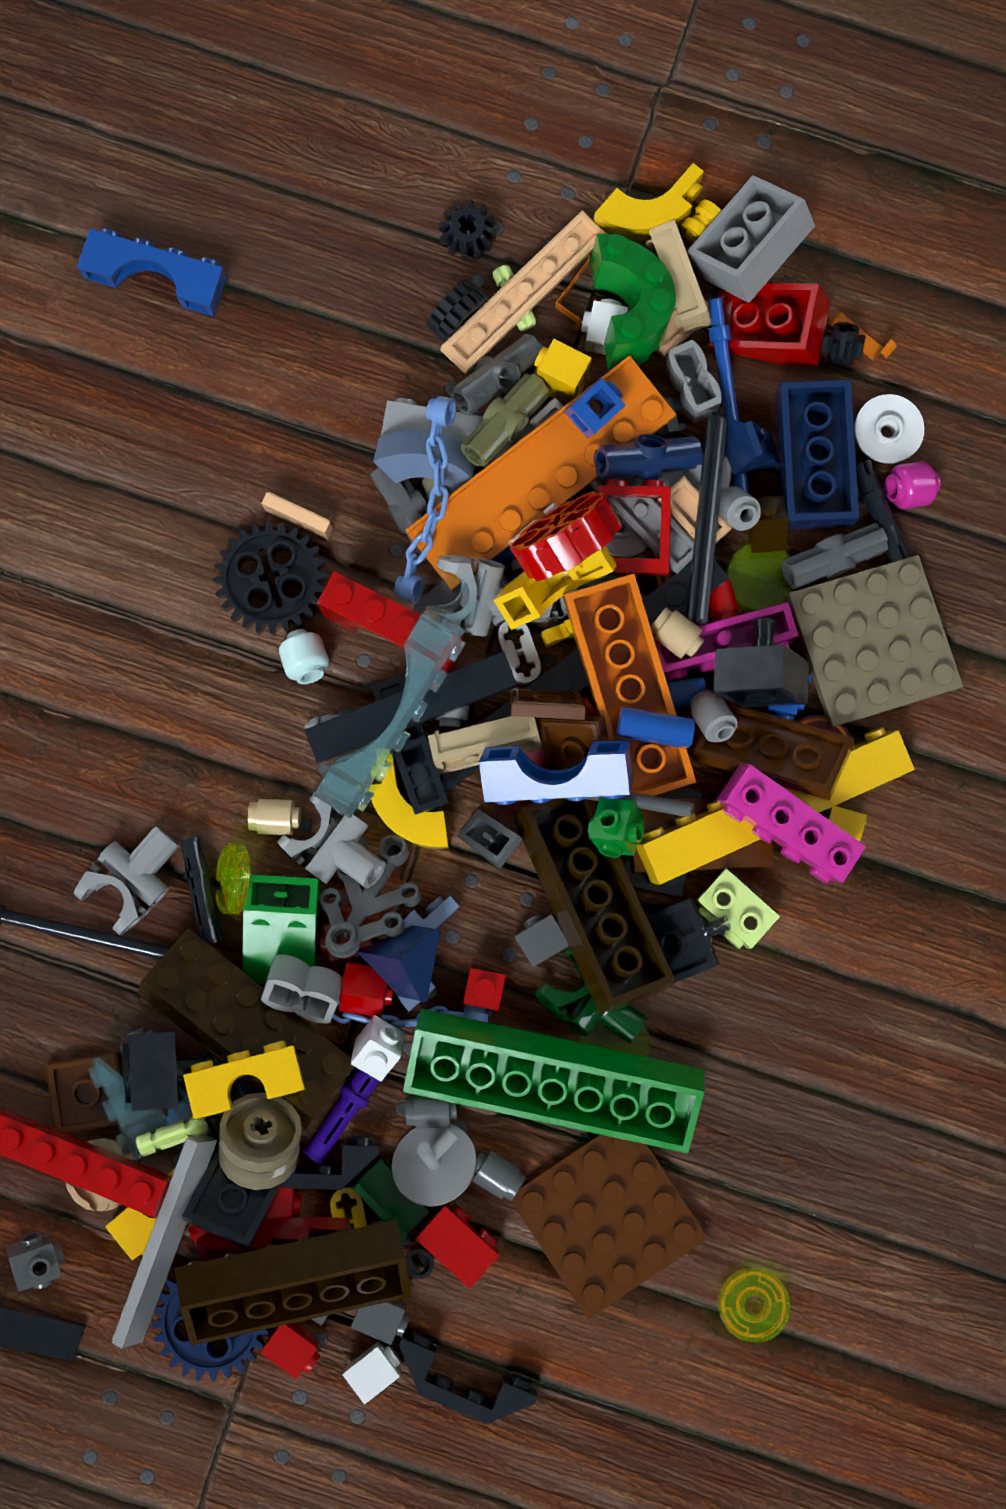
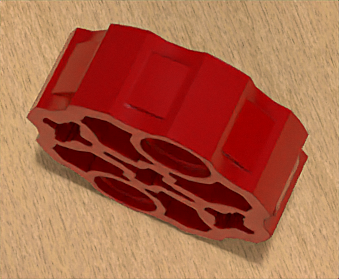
[510,491,622,581]

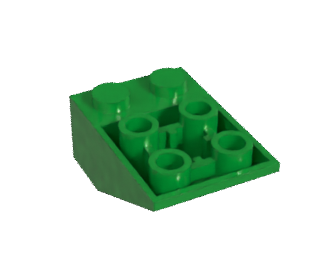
[243,874,322,984]

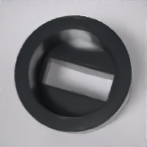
[405,1249,434,1279]

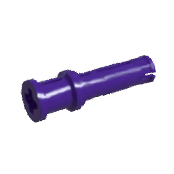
[304,1069,387,1164]

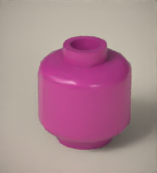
[885,461,941,509]

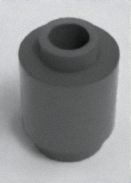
[405,1094,457,1129]
[472,1150,526,1201]

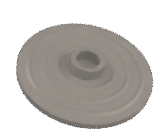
[392,1124,477,1206]

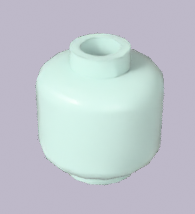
[279,629,329,684]

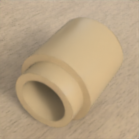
[650,607,704,659]
[248,799,301,835]

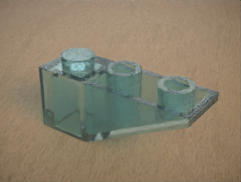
[88,1057,168,1161]

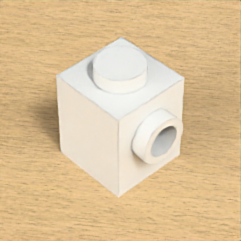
[581,299,628,355]
[351,1015,405,1081]
[342,1340,402,1405]

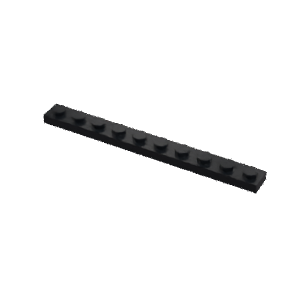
[439,559,729,793]

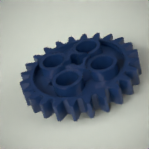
[151,1278,270,1382]

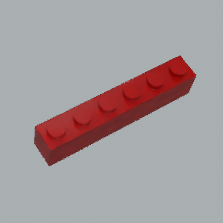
[0,1107,172,1217]

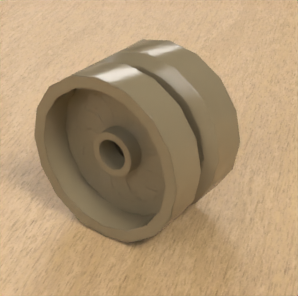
[218,1093,302,1190]

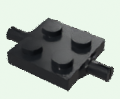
[646,898,731,984]

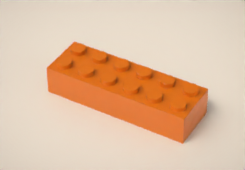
[562,573,696,796]

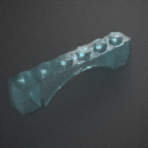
[313,607,466,818]

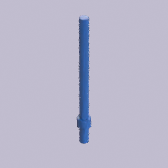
[708,298,750,495]

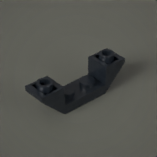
[282,1136,381,1190]
[399,1331,538,1424]

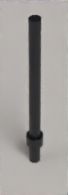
[0,904,171,960]

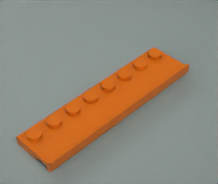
[405,355,676,591]

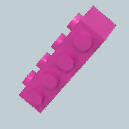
[654,602,798,682]
[716,764,866,884]

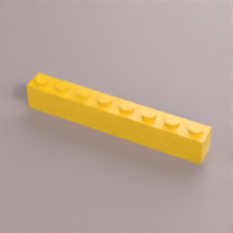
[636,727,915,885]

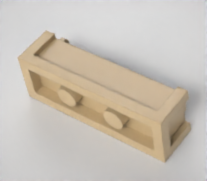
[646,220,711,334]
[428,716,543,775]

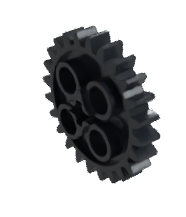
[213,521,329,636]

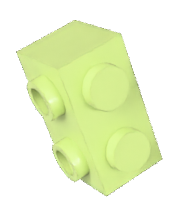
[695,869,780,949]

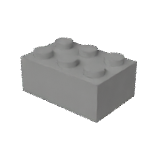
[687,175,815,303]

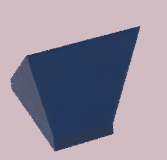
[711,411,781,475]
[357,925,440,1002]

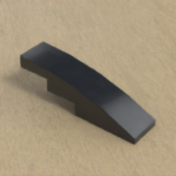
[370,674,449,815]

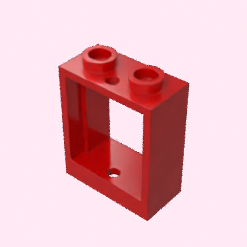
[598,480,671,576]

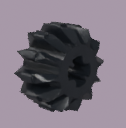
[438,199,497,261]

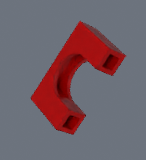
[317,571,464,676]

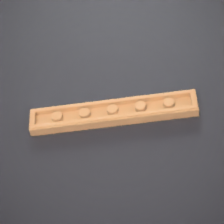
[440,210,607,374]

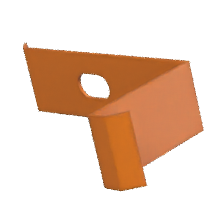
[555,255,590,331]
[828,312,897,361]

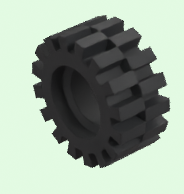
[426,279,490,343]

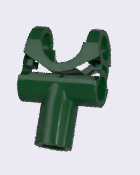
[535,946,648,1044]

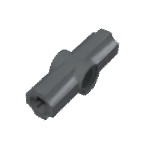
[450,334,543,416]
[370,467,429,565]
[781,523,888,590]

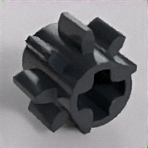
[821,322,866,365]

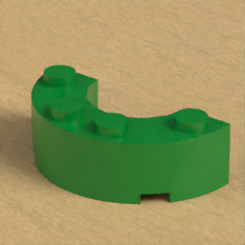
[590,233,676,371]

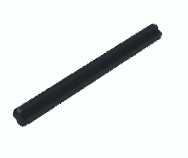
[686,415,728,625]

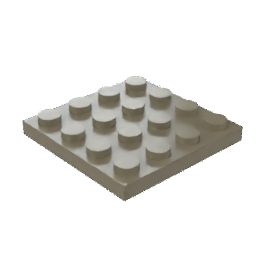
[786,555,963,729]

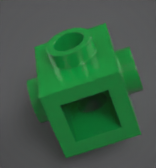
[588,798,644,858]

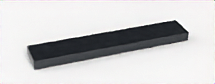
[304,652,517,764]

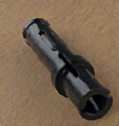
[856,460,911,563]
[179,836,223,944]

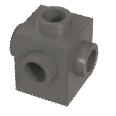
[5,1232,65,1292]

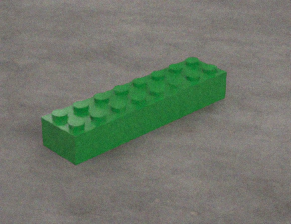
[403,1008,705,1153]

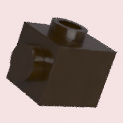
[742,496,789,553]

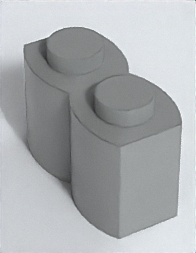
[665,340,721,423]
[261,955,344,1023]

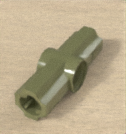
[461,373,550,467]

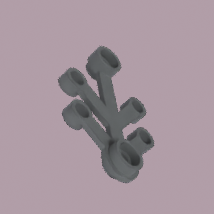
[319,834,421,958]

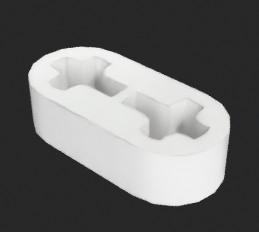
[498,621,541,685]

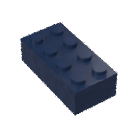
[775,380,859,530]

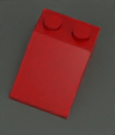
[707,283,831,366]

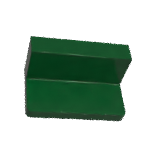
[352,1158,430,1241]

